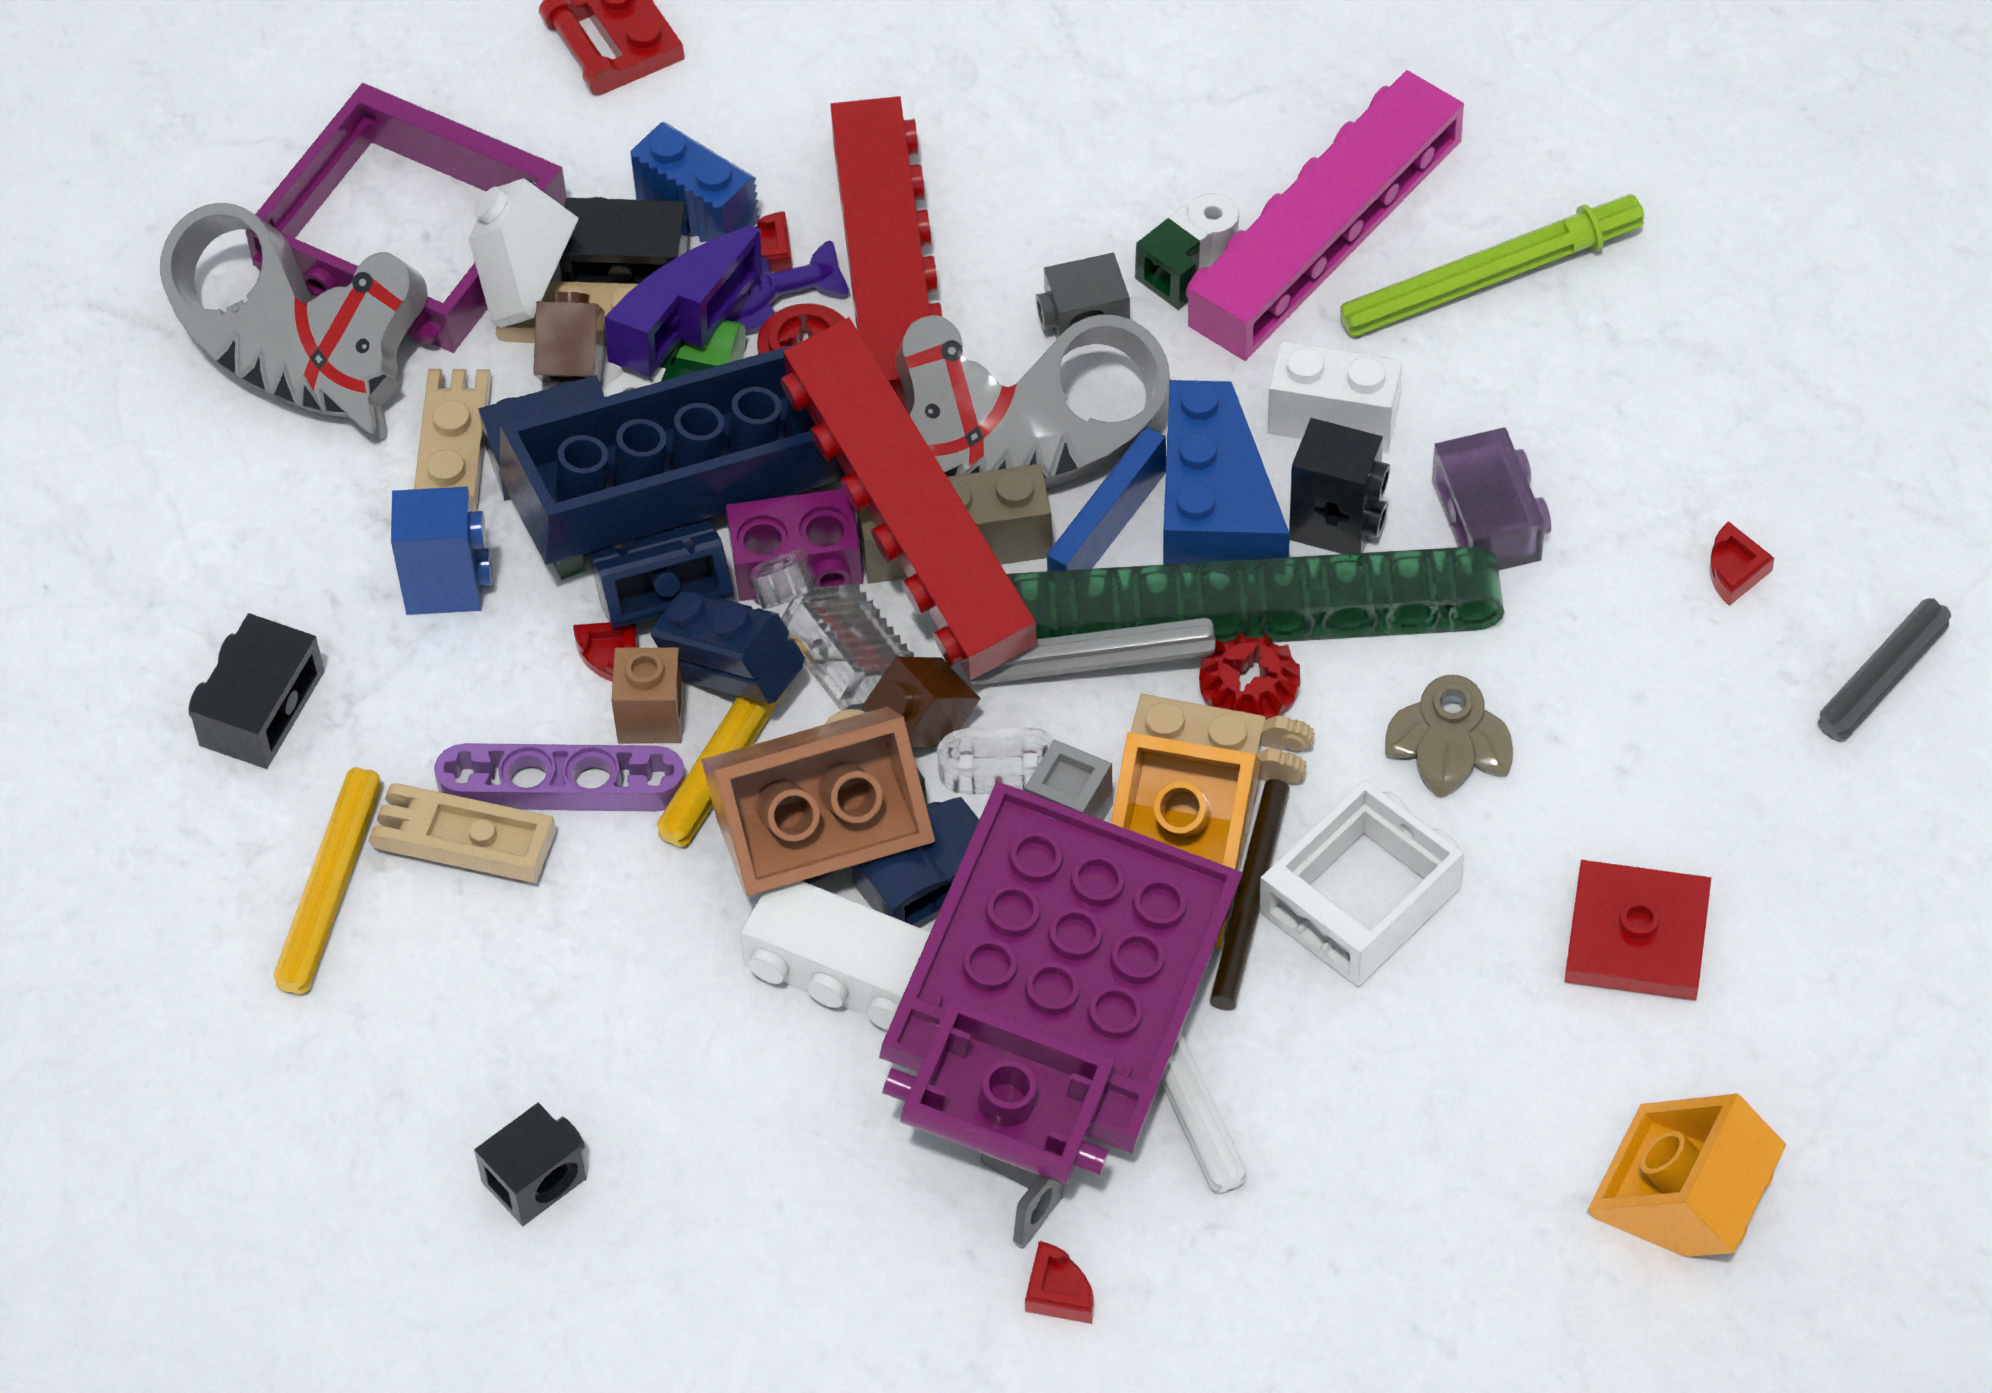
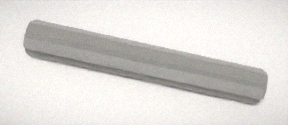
[967,618,1216,685]

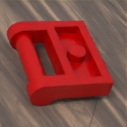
[538,0,684,94]

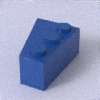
[1163,380,1290,578]

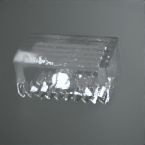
[781,583,914,712]

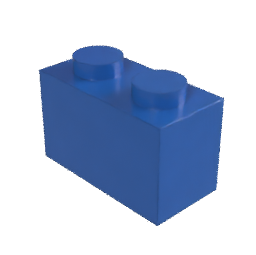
[391,486,493,615]

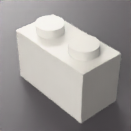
[1268,341,1402,453]

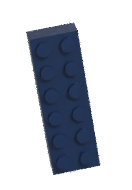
[499,344,846,565]

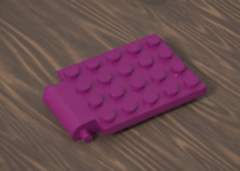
[879,781,1243,1185]

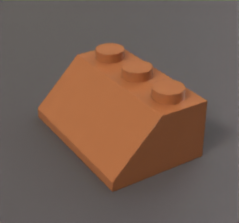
[701,706,935,896]

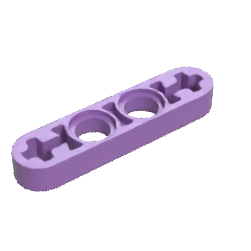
[434,743,685,812]

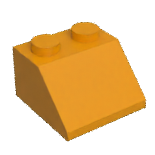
[1587,1094,1787,1257]

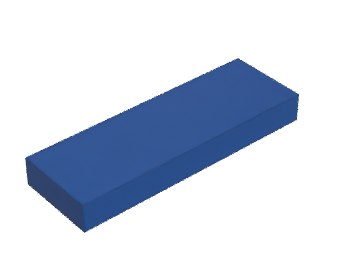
[1047,427,1166,601]

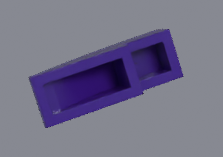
[605,225,762,377]

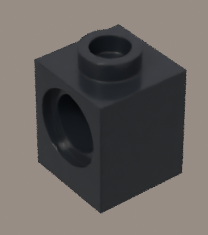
[474,1102,586,1227]

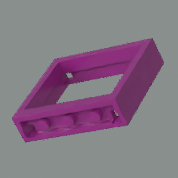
[245,82,567,353]

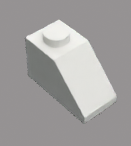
[469,178,579,328]

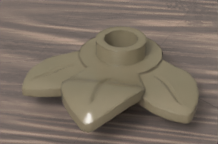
[1385,675,1513,798]

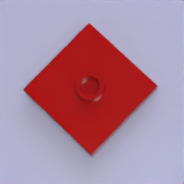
[1564,860,1712,1000]

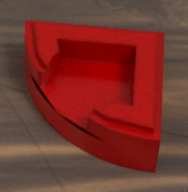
[756,211,792,272]
[1710,521,1775,606]
[573,622,638,682]
[1025,1241,1094,1324]

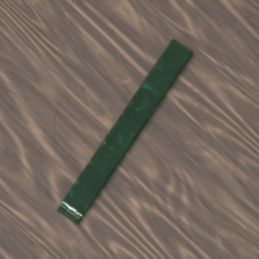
[1007,547,1505,643]

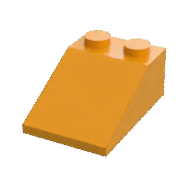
[1111,732,1262,948]

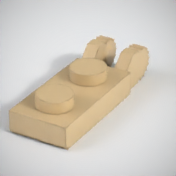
[1130,693,1315,785]

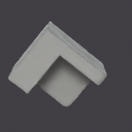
[1024,739,1113,820]

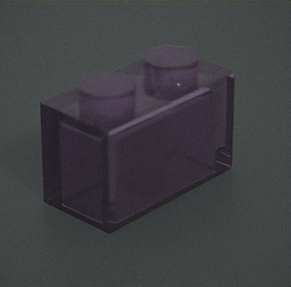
[1431,427,1551,577]

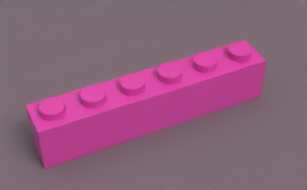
[1186,70,1464,361]

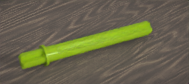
[1340,194,1645,337]

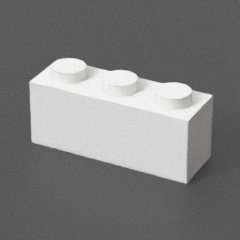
[740,881,930,1030]

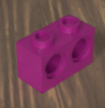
[726,488,863,601]

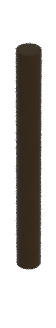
[1210,779,1290,1010]

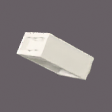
[1259,779,1464,987]

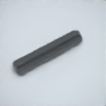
[1818,598,1951,741]

